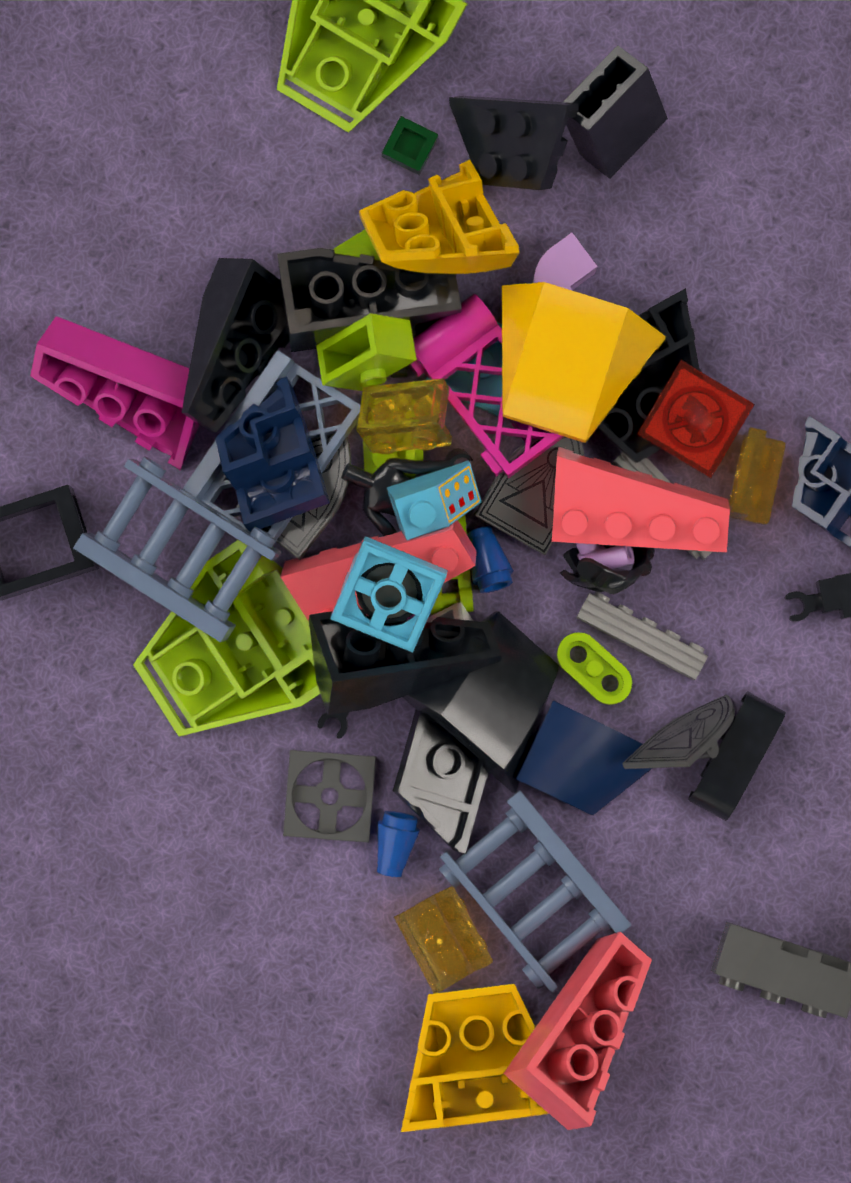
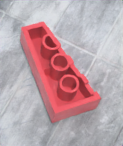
[552,447,730,552]
[280,520,476,621]
[503,932,652,1130]

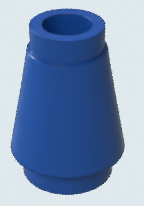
[467,527,514,593]
[377,811,420,877]

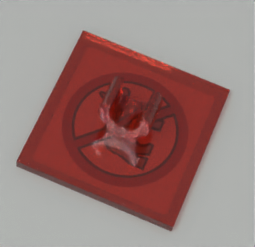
[637,360,755,478]

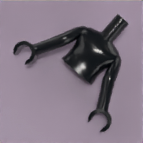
[341,448,473,536]

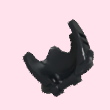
[559,545,655,595]

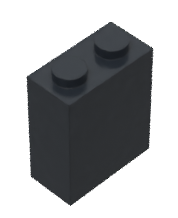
[563,45,668,179]

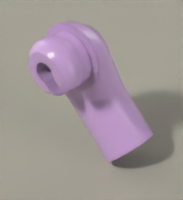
[576,543,634,569]

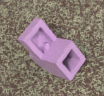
[533,233,597,291]

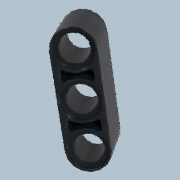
[688,691,786,821]

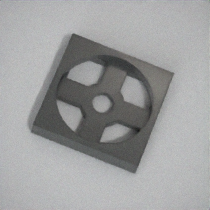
[283,750,376,843]

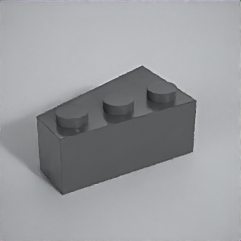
[711,921,851,1019]

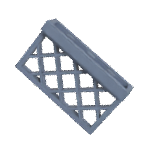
[183,350,366,540]

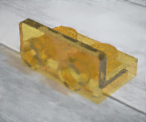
[357,378,452,454]
[729,427,786,525]
[394,886,493,994]

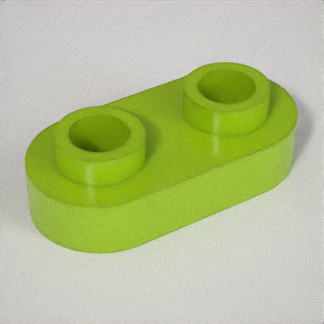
[557,632,632,705]

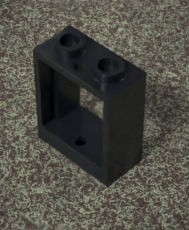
[0,485,99,601]

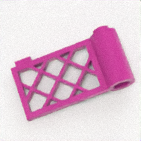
[409,294,564,479]

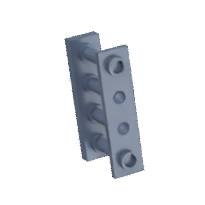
[73,456,282,642]
[439,790,631,992]

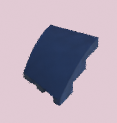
[215,376,330,532]
[792,416,851,548]
[516,700,652,816]

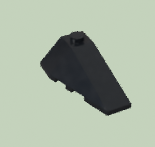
[277,248,462,352]
[181,258,289,433]
[309,609,502,715]

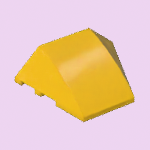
[359,159,519,274]
[501,282,666,443]
[401,984,549,1132]

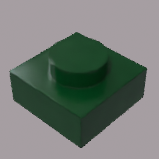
[382,116,438,176]

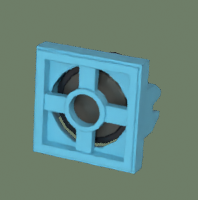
[330,536,448,653]

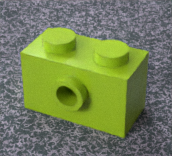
[316,313,417,391]

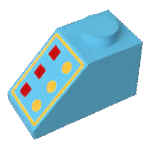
[387,460,482,540]

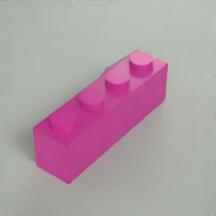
[30,316,199,471]

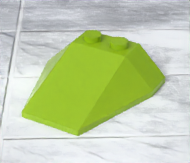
[277,0,468,133]
[133,540,320,737]

